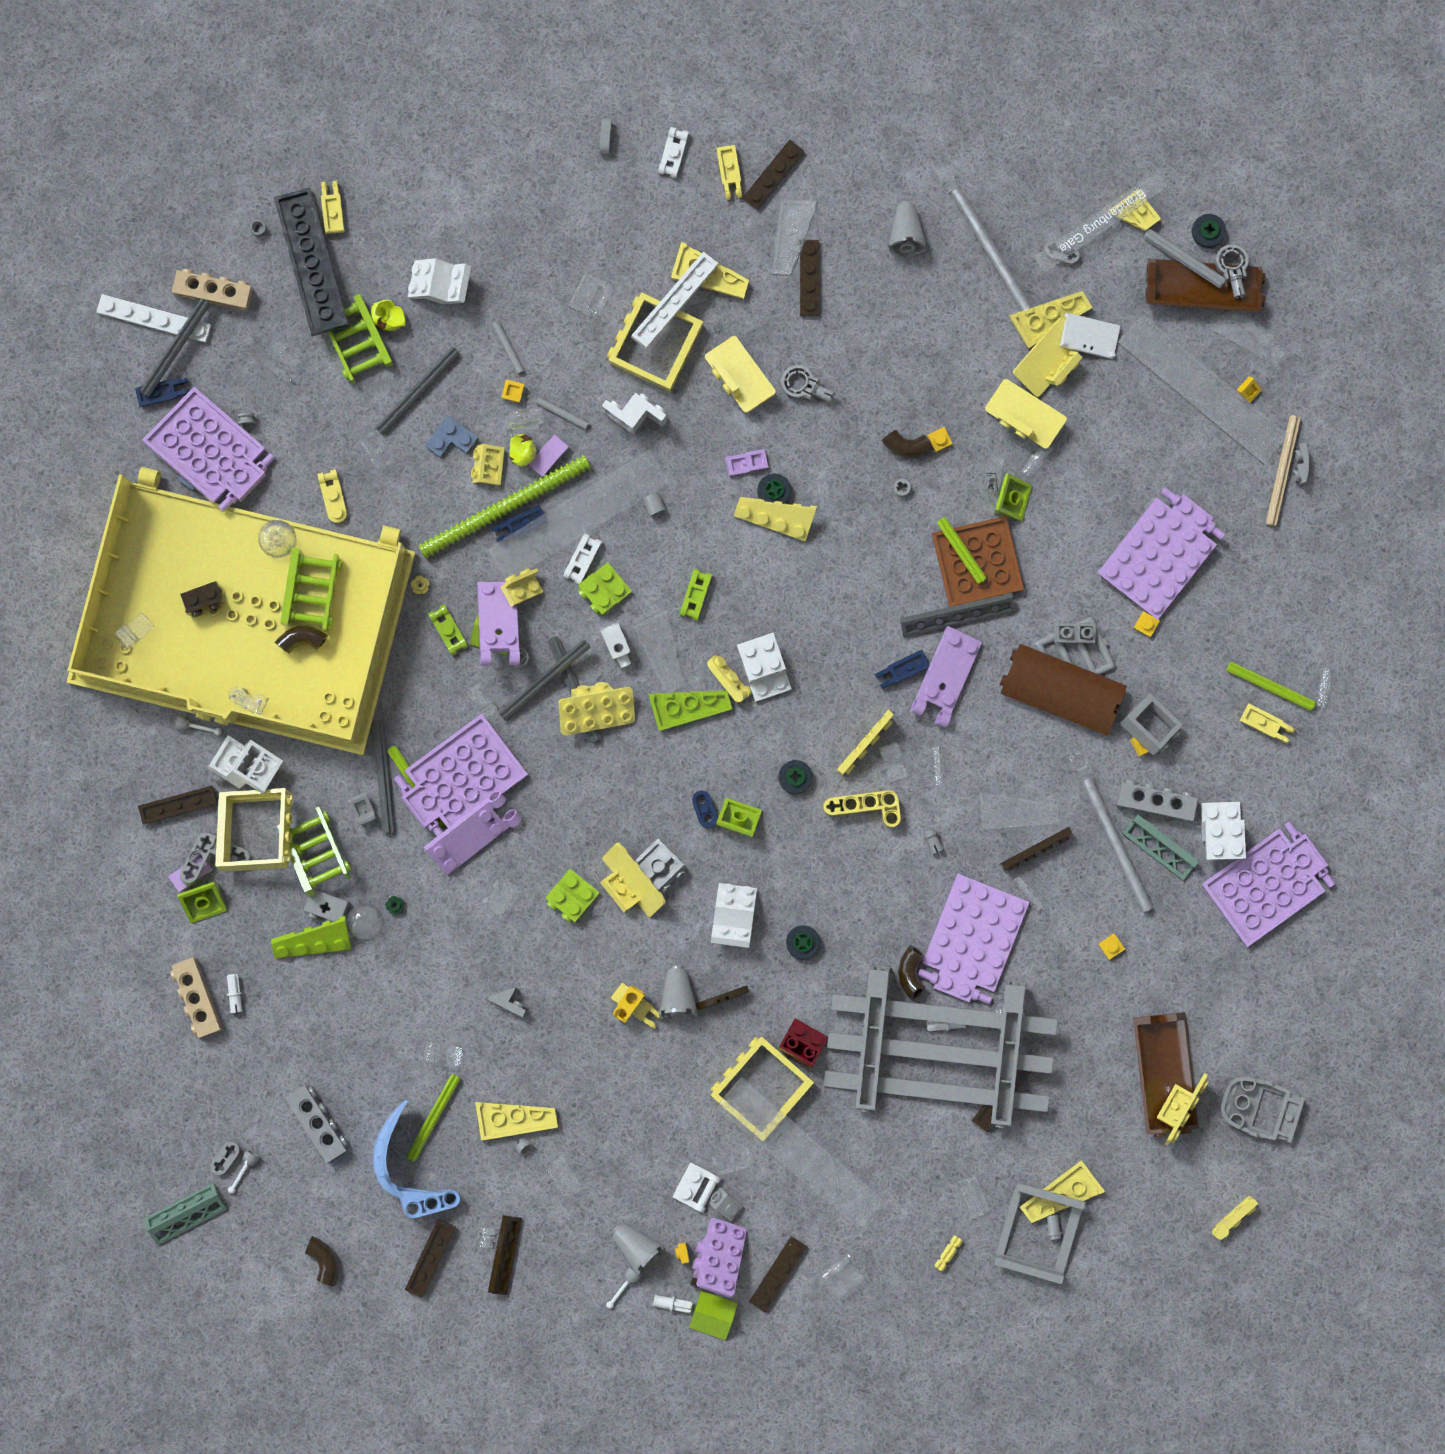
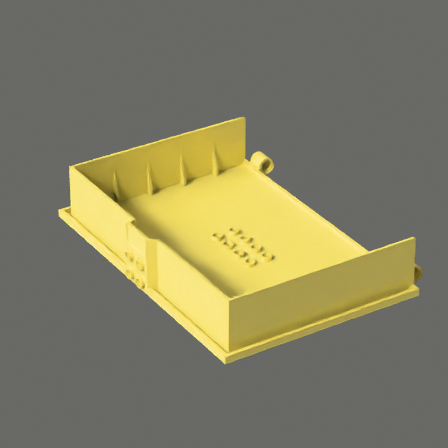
[67,467,416,756]

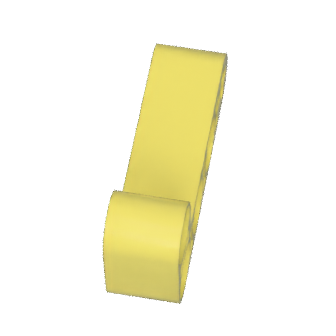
[823,791,901,828]

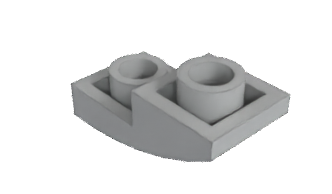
[1293,443,1309,486]
[1054,623,1096,643]

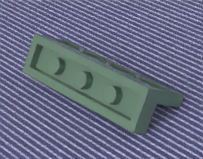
[1122,814,1199,880]
[144,1183,227,1245]

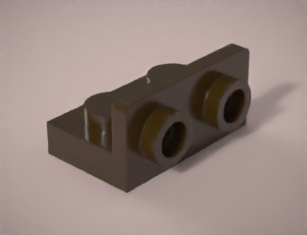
[180,581,225,617]

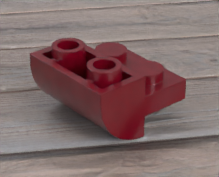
[778,1018,828,1068]

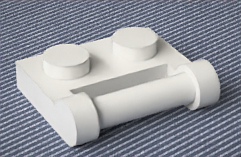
[673,1162,721,1213]

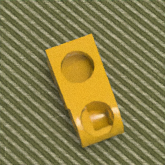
[612,985,646,1024]

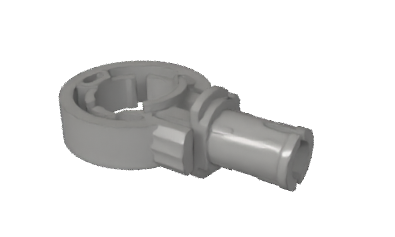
[1215,244,1249,299]
[781,365,835,403]

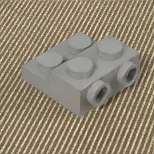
[635,839,686,894]

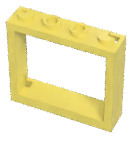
[607,292,703,393]
[215,788,294,872]
[710,1036,814,1141]

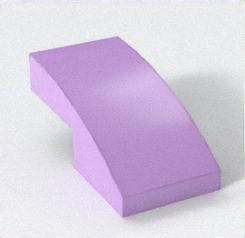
[529,434,570,477]
[725,449,768,477]
[168,855,213,892]

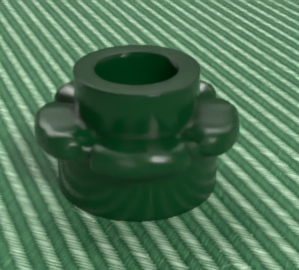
[385,896,404,915]

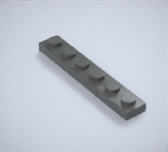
[900,593,1015,637]

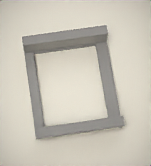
[994,1182,1085,1284]

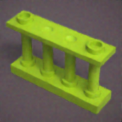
[328,294,394,384]
[280,548,342,632]
[277,807,352,898]

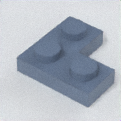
[425,415,478,458]

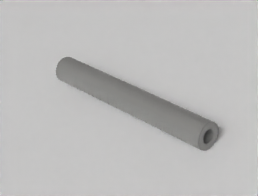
[492,321,524,374]
[535,397,589,430]

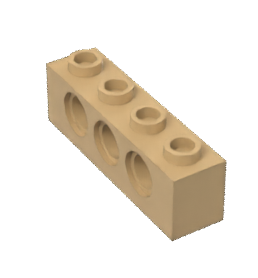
[172,269,253,312]
[170,957,223,1038]

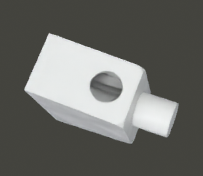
[600,623,631,668]

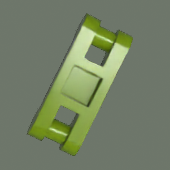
[679,568,712,621]
[428,604,469,656]

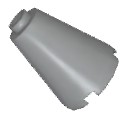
[888,201,926,257]
[659,966,698,1020]
[612,1223,666,1277]

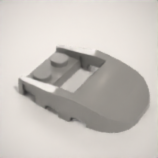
[1221,1077,1305,1143]

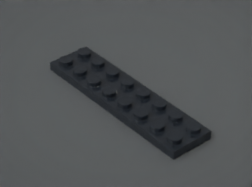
[274,187,349,337]

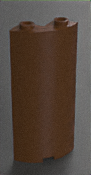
[1145,258,1266,312]
[999,644,1127,736]
[1133,1012,1199,1137]

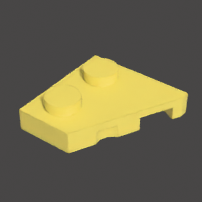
[1109,189,1161,231]

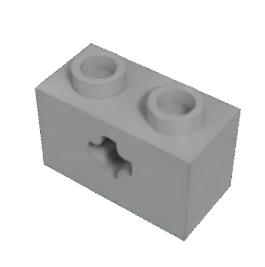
[304,889,350,922]

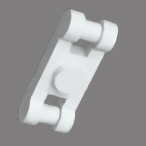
[658,127,689,178]
[563,533,602,585]

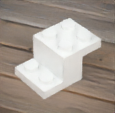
[408,258,471,305]
[602,393,667,435]
[737,633,792,702]
[208,735,283,794]
[1201,802,1246,860]
[711,883,757,948]

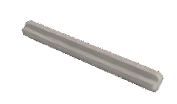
[1144,229,1226,288]

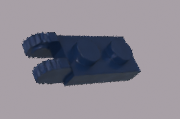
[135,377,191,408]
[491,505,547,543]
[874,649,930,689]

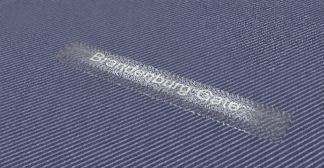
[1033,171,1168,274]

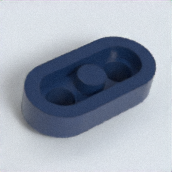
[692,791,718,828]

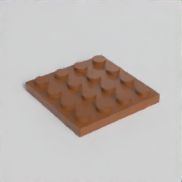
[932,516,1024,607]

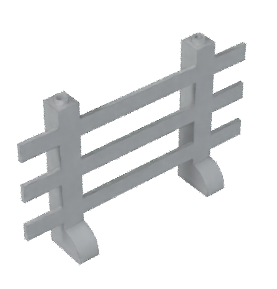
[823,965,1057,1128]

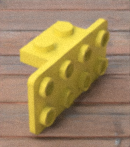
[1013,317,1083,397]
[705,336,776,413]
[985,379,1067,449]
[558,682,635,736]
[600,843,666,917]
[1156,1073,1209,1146]

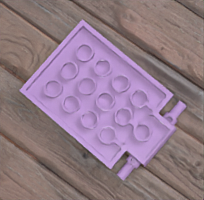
[142,387,275,512]
[1097,487,1225,620]
[394,714,528,837]
[1201,821,1335,947]
[918,874,1029,1004]

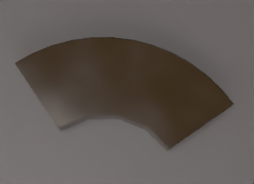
[696,985,749,1010]

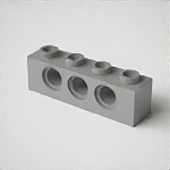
[1116,780,1198,822]
[285,1085,348,1164]

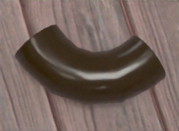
[881,430,934,458]
[274,626,328,654]
[898,945,925,1000]
[305,1236,339,1287]

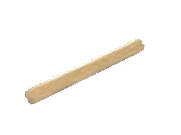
[1266,415,1301,526]

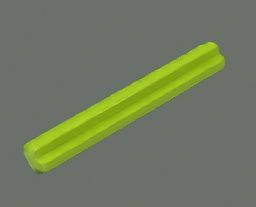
[937,517,986,584]

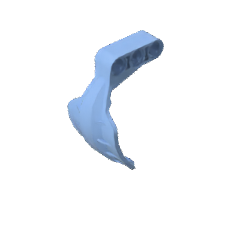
[372,1100,460,1218]

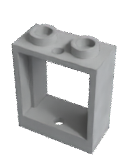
[1120,693,1183,755]

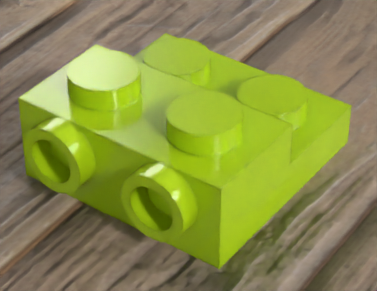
[578,562,632,616]
[545,869,600,923]

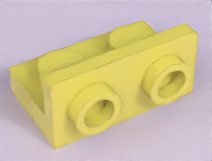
[471,444,505,486]
[500,568,543,607]

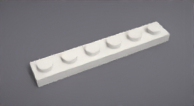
[631,252,718,349]
[97,294,212,343]

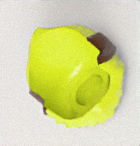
[371,300,405,331]
[509,433,537,467]

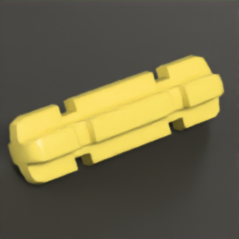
[935,1235,963,1272]

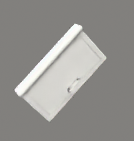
[1060,313,1120,359]

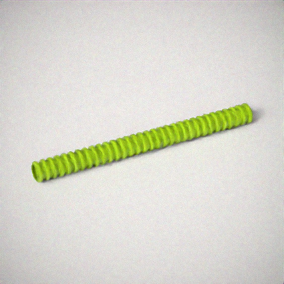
[419,455,591,559]

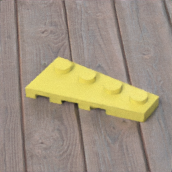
[671,242,749,300]
[1008,291,1093,348]
[734,497,817,541]
[837,710,894,775]
[475,1102,558,1141]
[1020,1160,1105,1223]

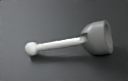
[175,715,222,735]
[228,1149,260,1194]
[606,1266,642,1309]

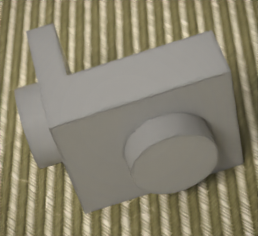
[348,792,376,825]
[708,1188,743,1221]

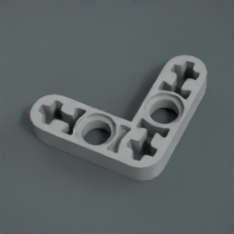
[180,833,250,885]

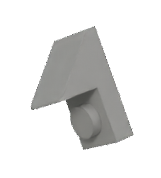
[488,987,527,1017]

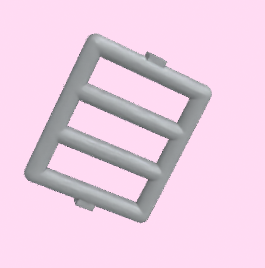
[1035,617,1115,675]

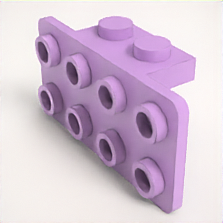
[692,1218,746,1297]

